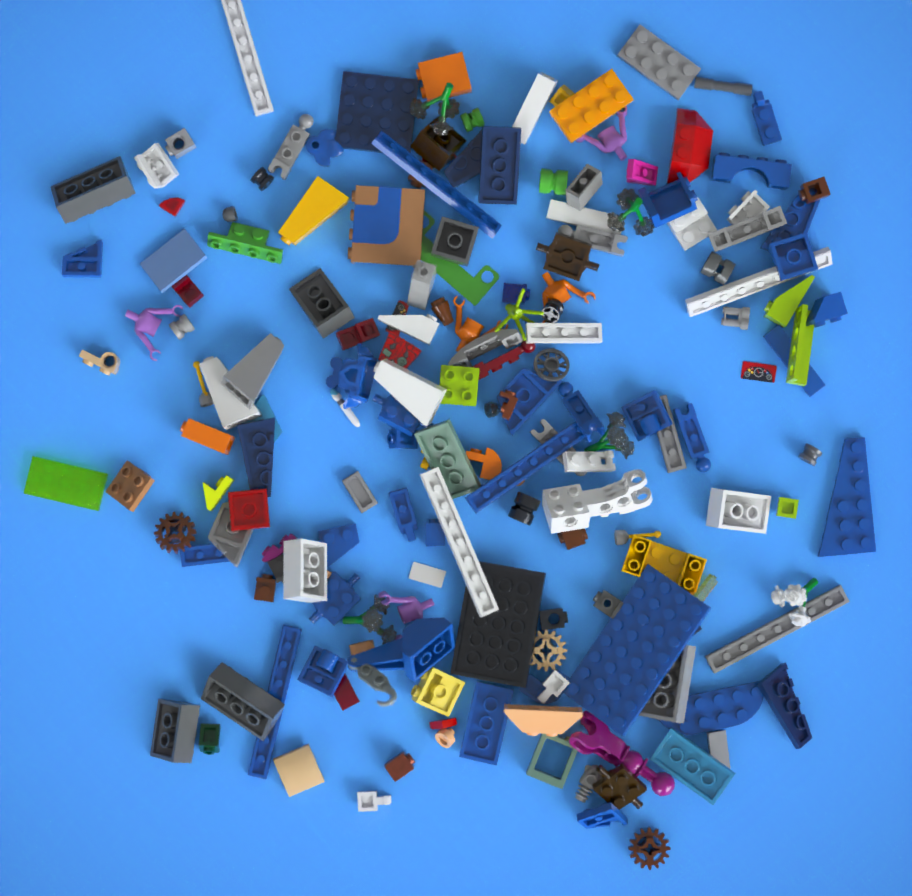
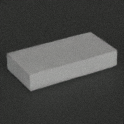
[342,471,378,513]

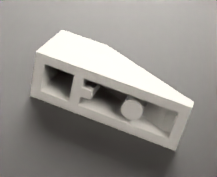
[378,314,439,346]

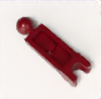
[472,341,536,380]

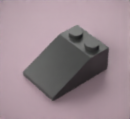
[289,268,355,339]

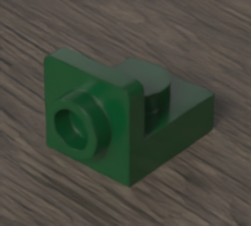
[199,723,221,755]

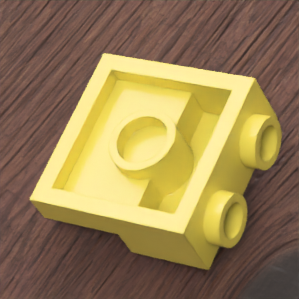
[411,667,465,717]

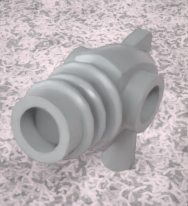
[575,765,601,803]

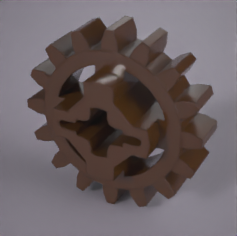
[154,512,197,554]
[628,826,671,870]

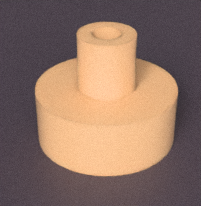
[435,728,455,748]

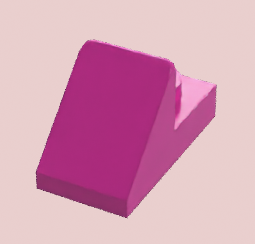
[626,159,658,186]

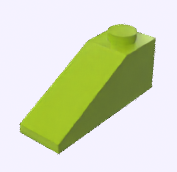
[764,275,815,328]

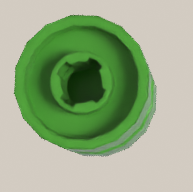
[539,168,568,195]

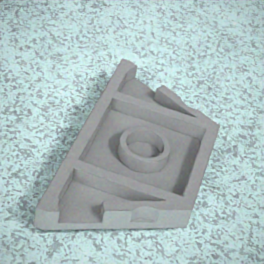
[208,502,254,567]

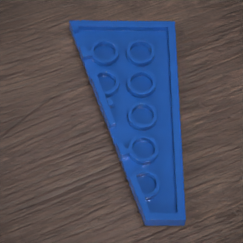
[818,437,876,557]

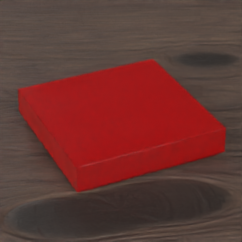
[228,489,270,531]

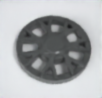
[533,348,570,382]

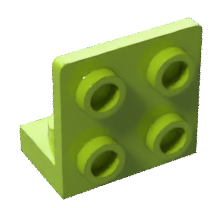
[439,365,479,406]

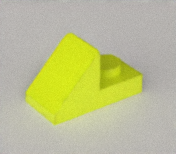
[203,475,235,511]

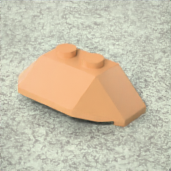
[504,704,583,737]

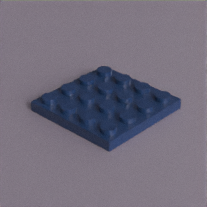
[335,71,419,153]

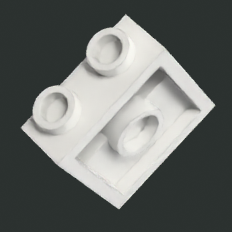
[667,197,717,251]

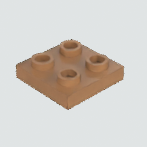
[106,460,155,512]

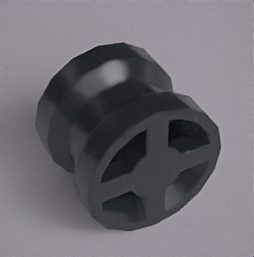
[250,167,274,191]
[542,299,564,323]

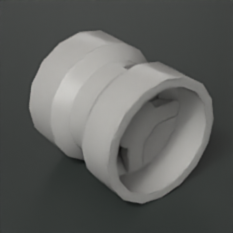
[169,314,195,340]

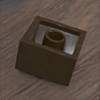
[410,117,467,171]

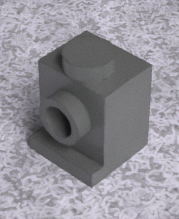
[593,590,623,619]

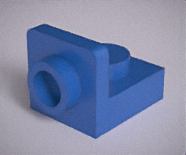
[387,429,418,449]

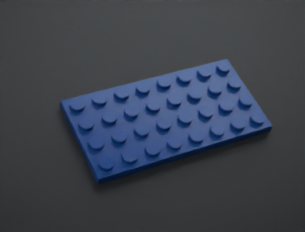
[564,564,711,736]

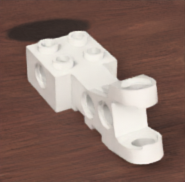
[542,469,653,534]

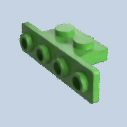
[207,222,283,264]

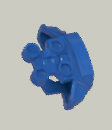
[326,343,377,409]

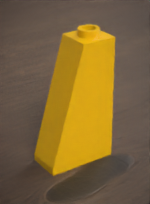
[278,176,350,246]

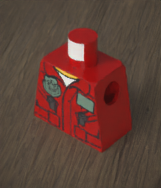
[378,331,422,369]

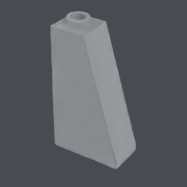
[407,260,437,310]
[221,333,284,409]

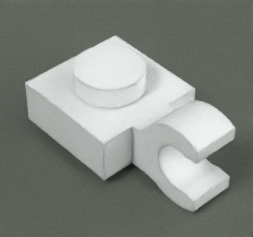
[537,670,570,704]
[357,791,392,812]

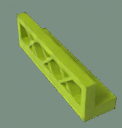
[786,304,814,386]

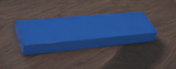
[763,325,825,397]

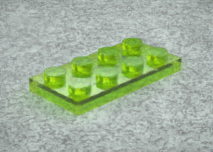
[24,456,108,511]

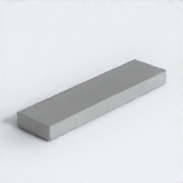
[657,395,687,473]

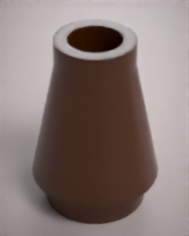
[430,296,454,326]

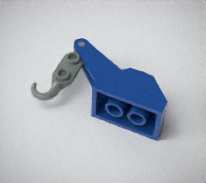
[347,618,455,707]

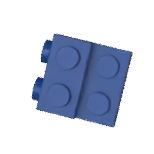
[768,231,818,281]

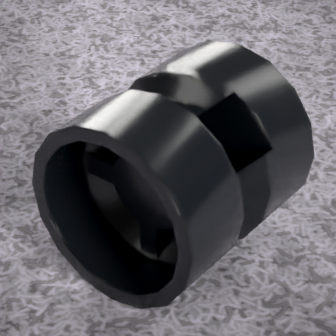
[508,491,541,526]

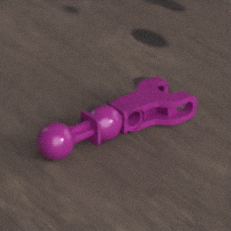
[569,710,675,796]

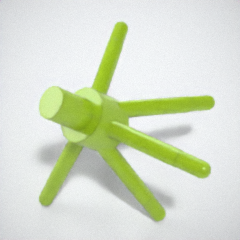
[494,288,544,341]

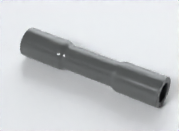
[694,77,753,96]

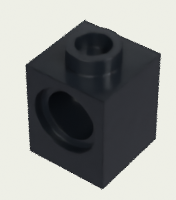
[539,608,568,630]

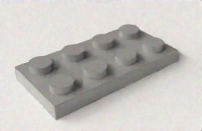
[617,25,701,100]

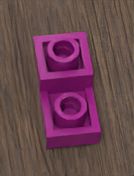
[262,533,298,562]

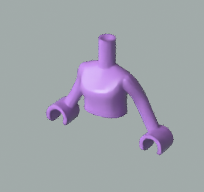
[575,106,627,161]
[125,305,184,361]
[378,591,434,640]

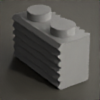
[566,164,603,211]

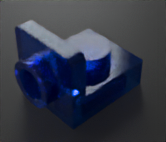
[502,283,530,305]

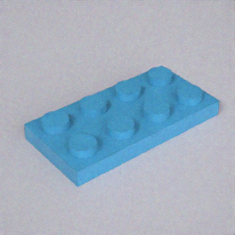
[650,727,736,805]

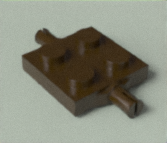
[536,232,600,281]
[592,764,647,810]

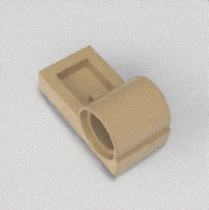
[79,350,120,376]

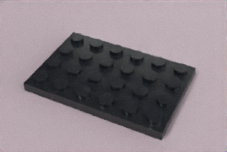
[450,561,546,688]

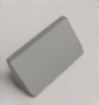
[706,730,730,769]

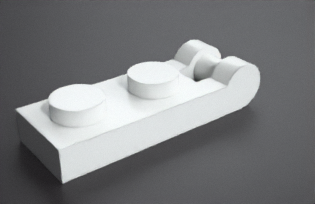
[562,450,616,472]

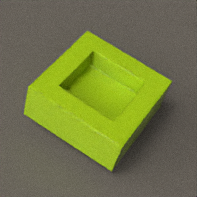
[776,497,799,519]

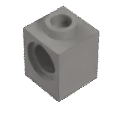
[165,128,197,159]

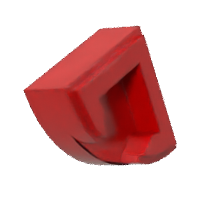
[159,198,186,217]
[429,717,457,729]

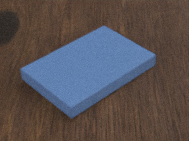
[140,228,207,293]

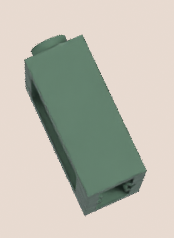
[526,733,578,789]

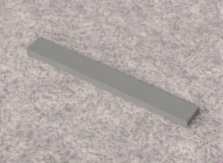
[705,585,850,674]

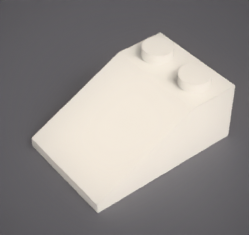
[706,488,771,534]

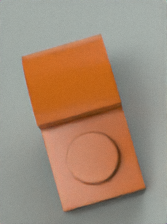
[466,448,502,480]

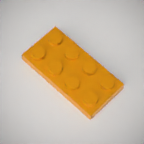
[549,69,634,143]

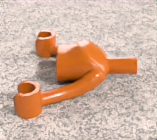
[542,272,596,323]
[453,296,508,352]

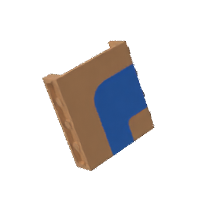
[348,185,425,268]

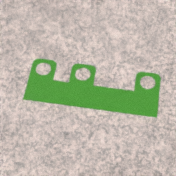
[421,211,499,306]

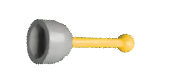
[193,361,214,407]
[614,530,661,545]

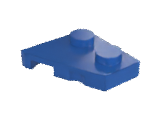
[318,524,360,567]
[576,803,628,829]

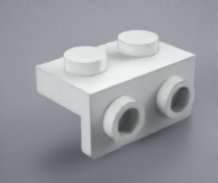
[134,143,179,189]
[726,190,770,225]

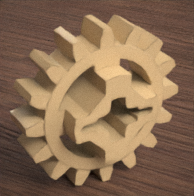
[531,630,568,671]

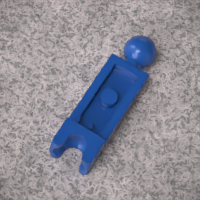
[558,382,605,442]
[673,403,711,472]

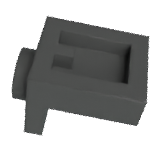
[267,554,284,584]

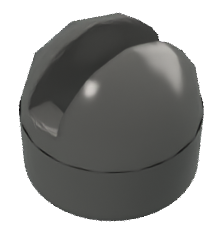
[223,206,238,222]

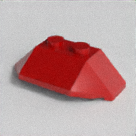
[667,108,713,184]

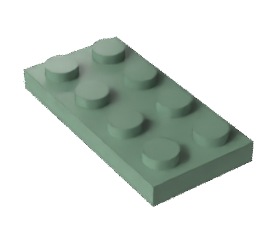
[414,419,481,499]

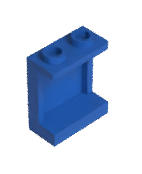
[638,172,698,228]

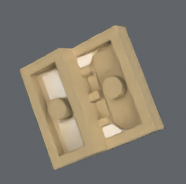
[273,744,325,797]

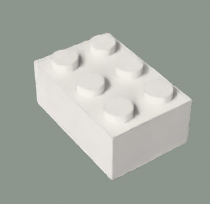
[283,538,327,603]

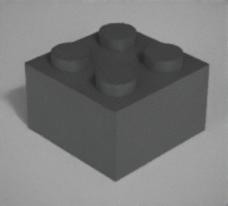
[431,216,479,267]

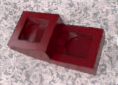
[171,274,204,308]
[336,318,380,351]
[334,673,360,711]

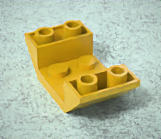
[621,534,707,596]

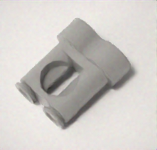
[721,306,750,330]

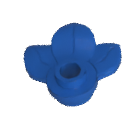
[306,129,344,167]

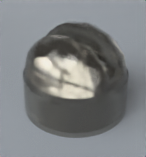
[484,402,500,418]

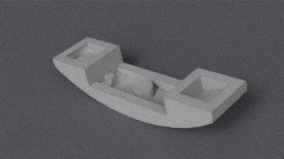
[708,206,787,252]
[448,329,524,367]

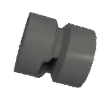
[700,251,736,285]

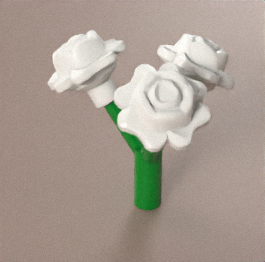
[771,578,818,627]

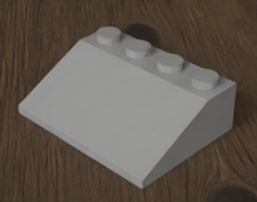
[638,645,696,723]

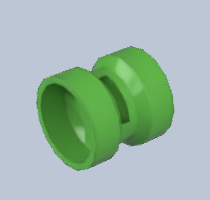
[460,107,485,132]

